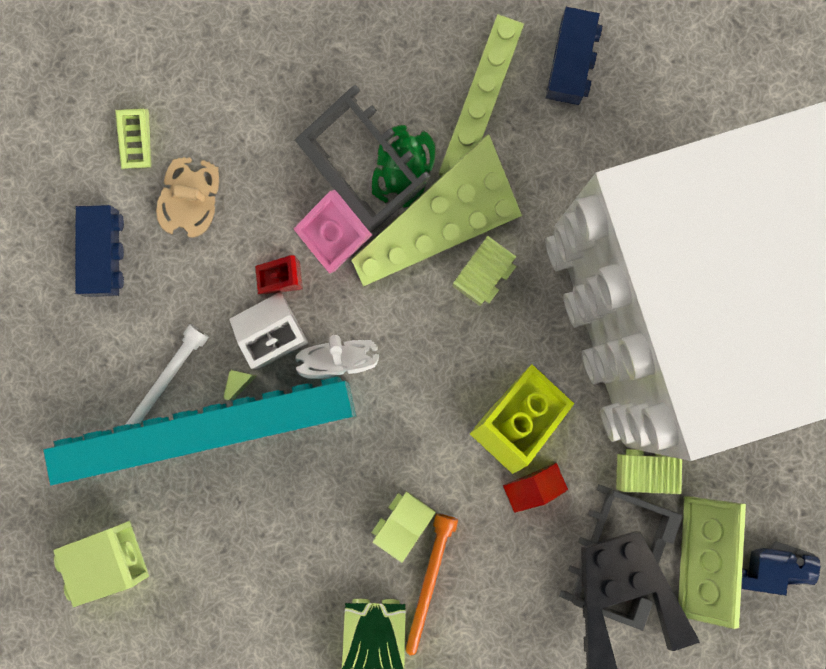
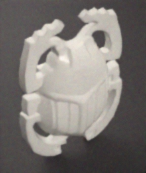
[295,335,379,379]

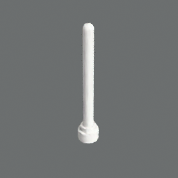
[125,324,209,425]

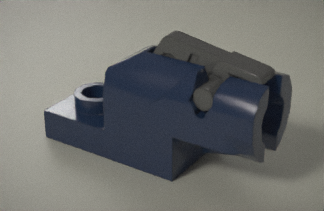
[741,541,821,596]

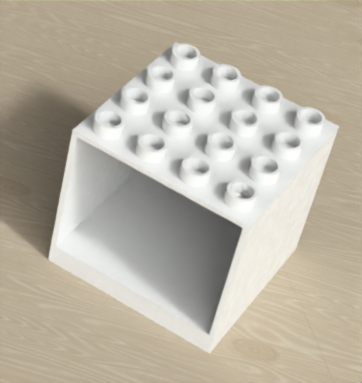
[545,101,826,461]

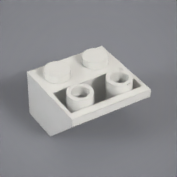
[229,292,308,370]

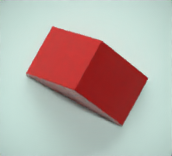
[255,255,303,294]
[503,463,568,513]

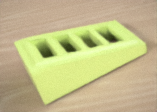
[115,109,151,169]

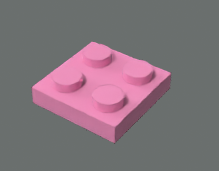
[294,190,372,273]

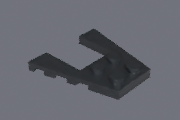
[581,531,700,669]

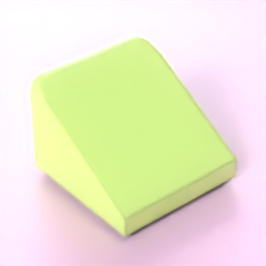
[224,370,257,400]

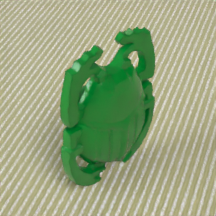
[372,125,436,208]

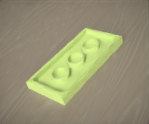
[678,496,746,629]

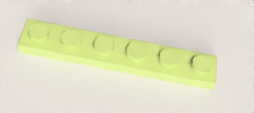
[439,14,524,176]

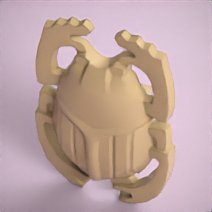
[156,157,219,238]

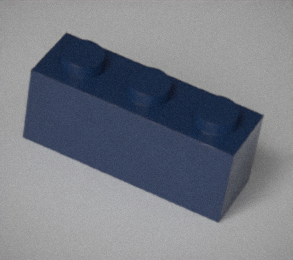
[545,6,603,105]
[75,205,124,297]

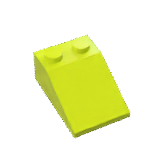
[469,364,575,474]

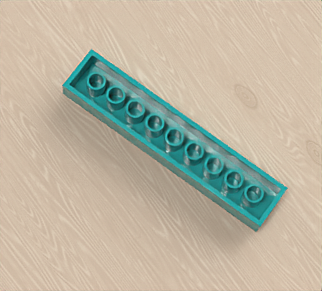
[43,376,356,486]

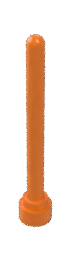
[405,513,458,656]

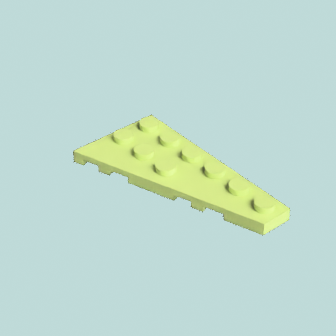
[351,134,522,286]

